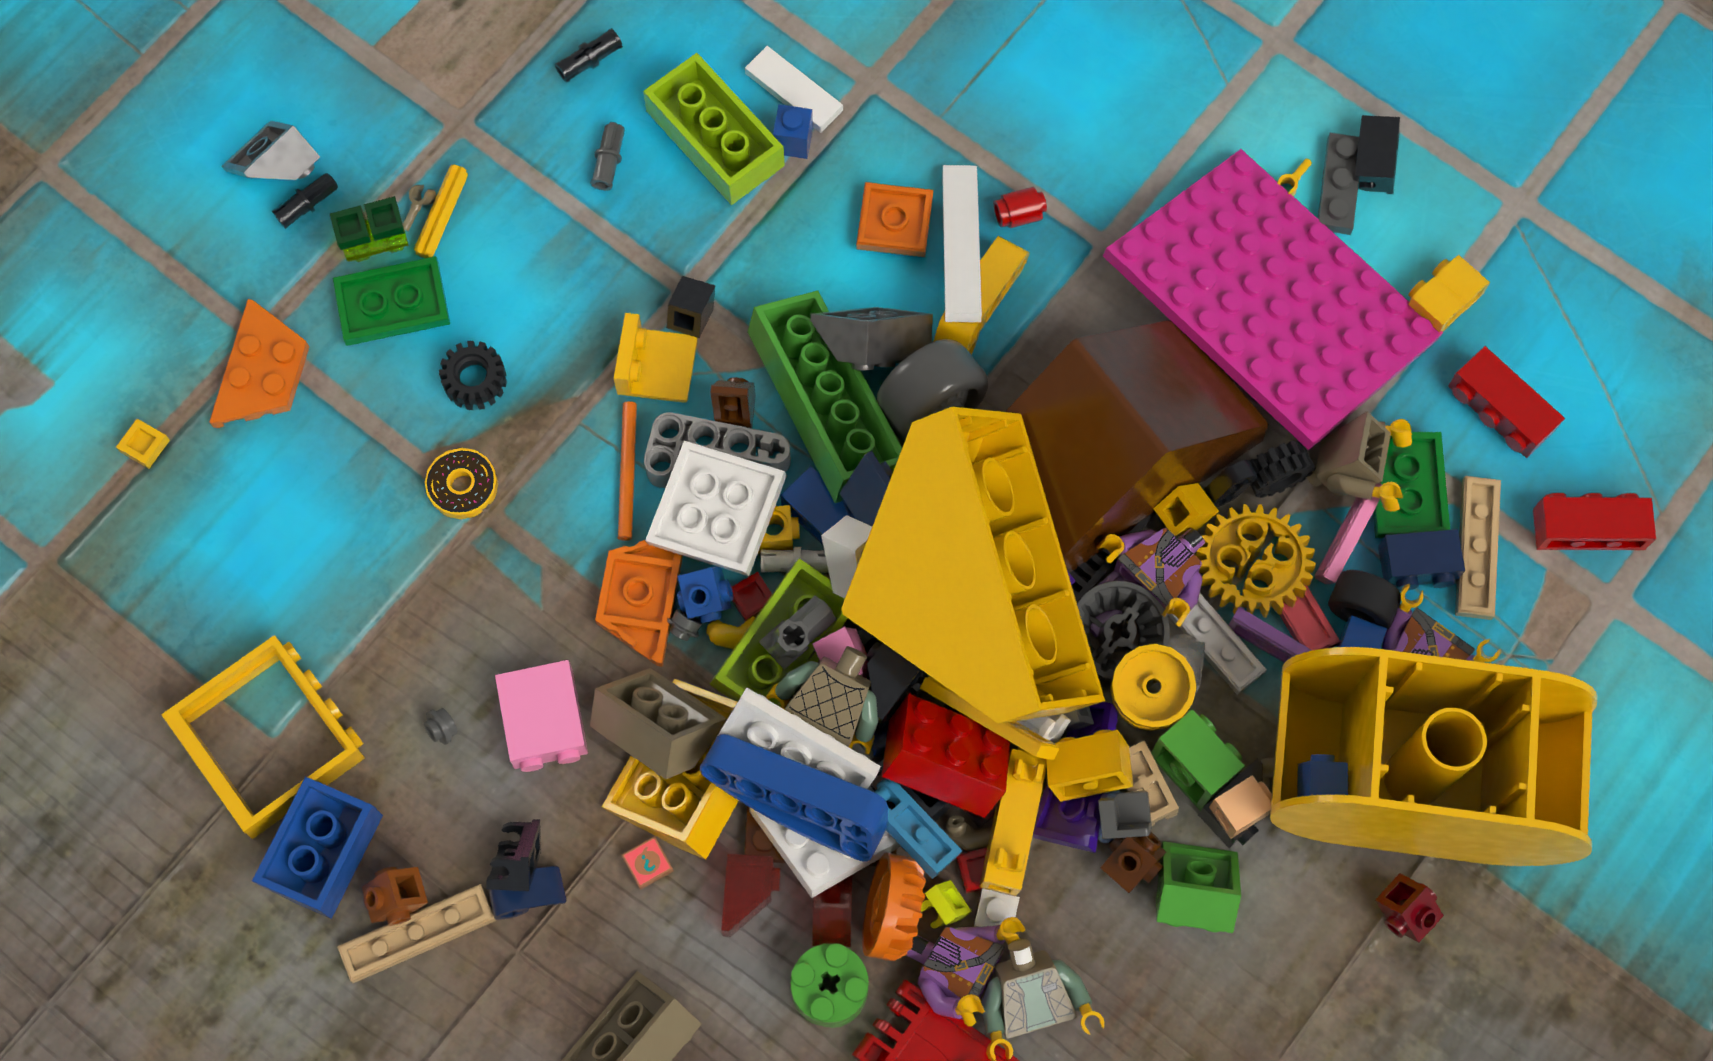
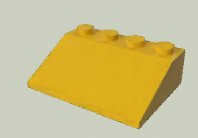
[602,679,739,860]

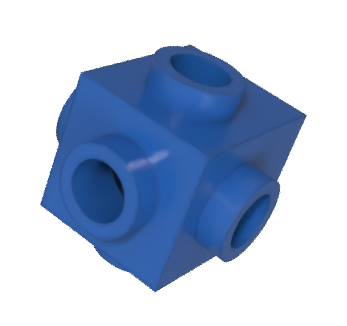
[677,566,733,623]

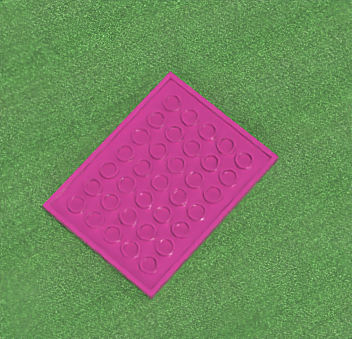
[1103,149,1443,450]

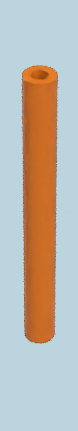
[618,401,637,541]

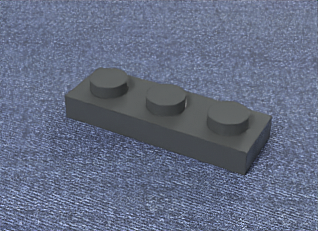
[1318,133,1359,235]

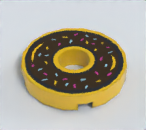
[425,448,498,519]

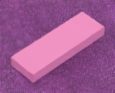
[1314,483,1382,584]

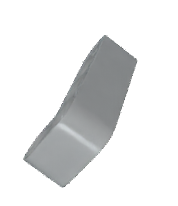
[644,412,791,488]

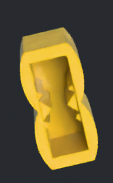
[1408,255,1490,332]

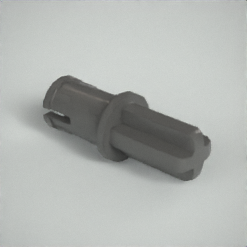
[590,122,625,191]

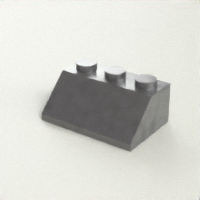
[811,307,933,370]

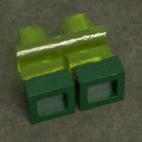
[330,196,409,262]

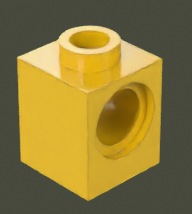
[758,505,800,554]

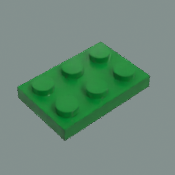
[333,256,450,346]
[1373,432,1450,538]

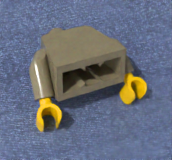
[1307,411,1412,512]

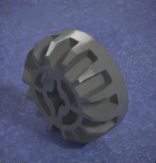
[1077,581,1170,681]

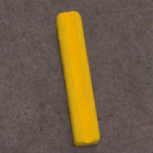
[414,164,468,258]

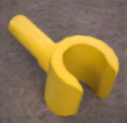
[1277,158,1312,196]

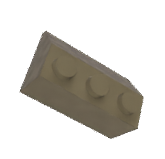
[590,668,727,779]
[561,971,702,1061]

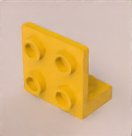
[613,313,698,403]

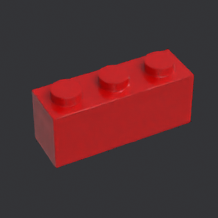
[1448,346,1565,458]
[1533,493,1656,550]

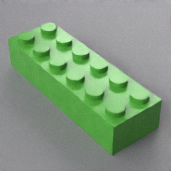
[747,290,902,503]

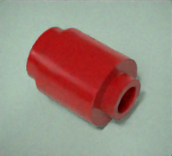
[993,186,1047,229]

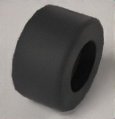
[1328,570,1401,630]

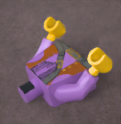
[1097,527,1205,627]
[1382,584,1501,663]
[906,917,1026,1026]

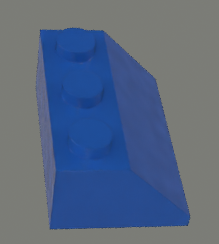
[252,776,383,919]

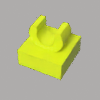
[921,880,972,928]

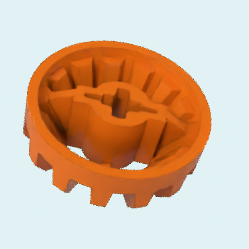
[862,852,926,961]

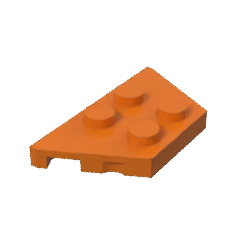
[209,299,310,428]
[595,540,683,667]

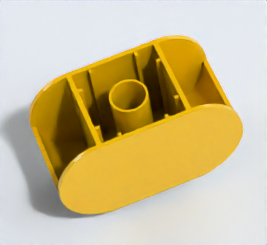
[1270,647,1597,866]

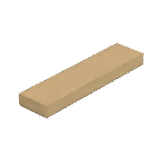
[1455,476,1501,620]
[337,884,496,983]

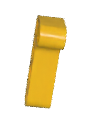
[933,236,1030,355]

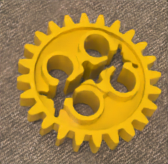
[1195,504,1316,618]

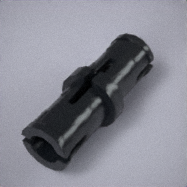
[555,28,623,83]

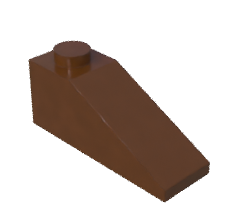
[710,377,756,428]

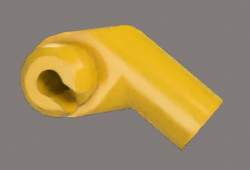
[706,616,755,649]

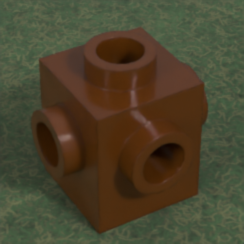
[1100,832,1166,893]

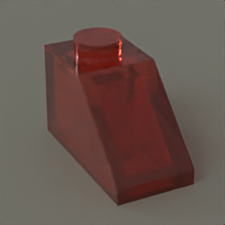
[721,854,781,937]
[812,875,852,947]

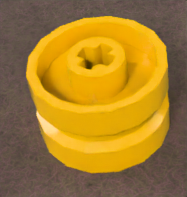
[1110,644,1197,731]

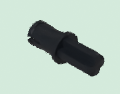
[272,173,338,229]

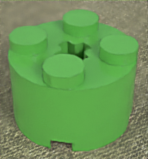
[790,943,869,1028]

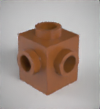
[362,867,428,926]

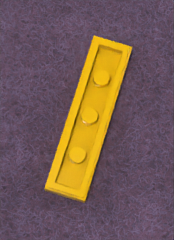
[920,676,1060,760]

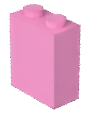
[495,660,588,772]

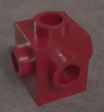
[1375,873,1444,943]

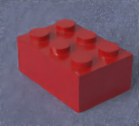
[882,694,1010,818]

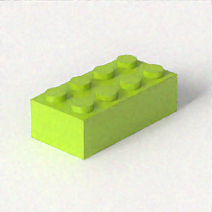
[643,53,785,205]
[709,558,848,710]

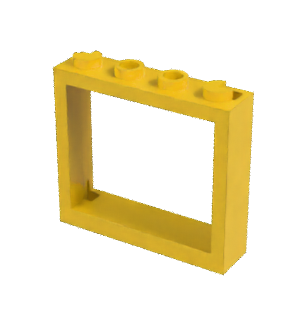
[161,635,365,839]

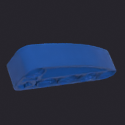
[700,734,888,862]

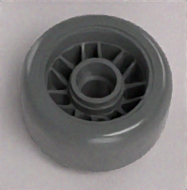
[876,339,988,442]

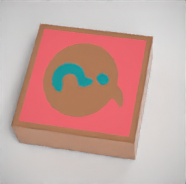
[622,836,674,890]

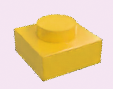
[116,419,170,469]

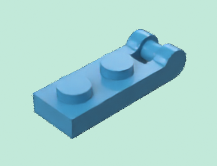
[874,778,962,879]

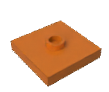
[856,182,933,257]

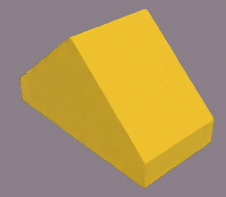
[841,407,1105,724]

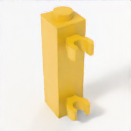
[979,747,1047,896]

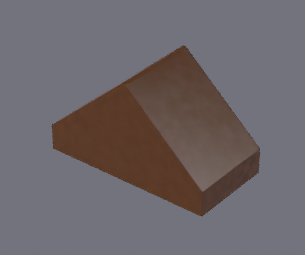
[1005,320,1269,572]

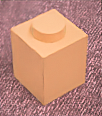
[1209,775,1272,839]

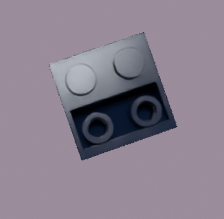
[840,451,893,526]

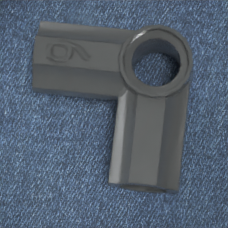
[759,595,836,670]

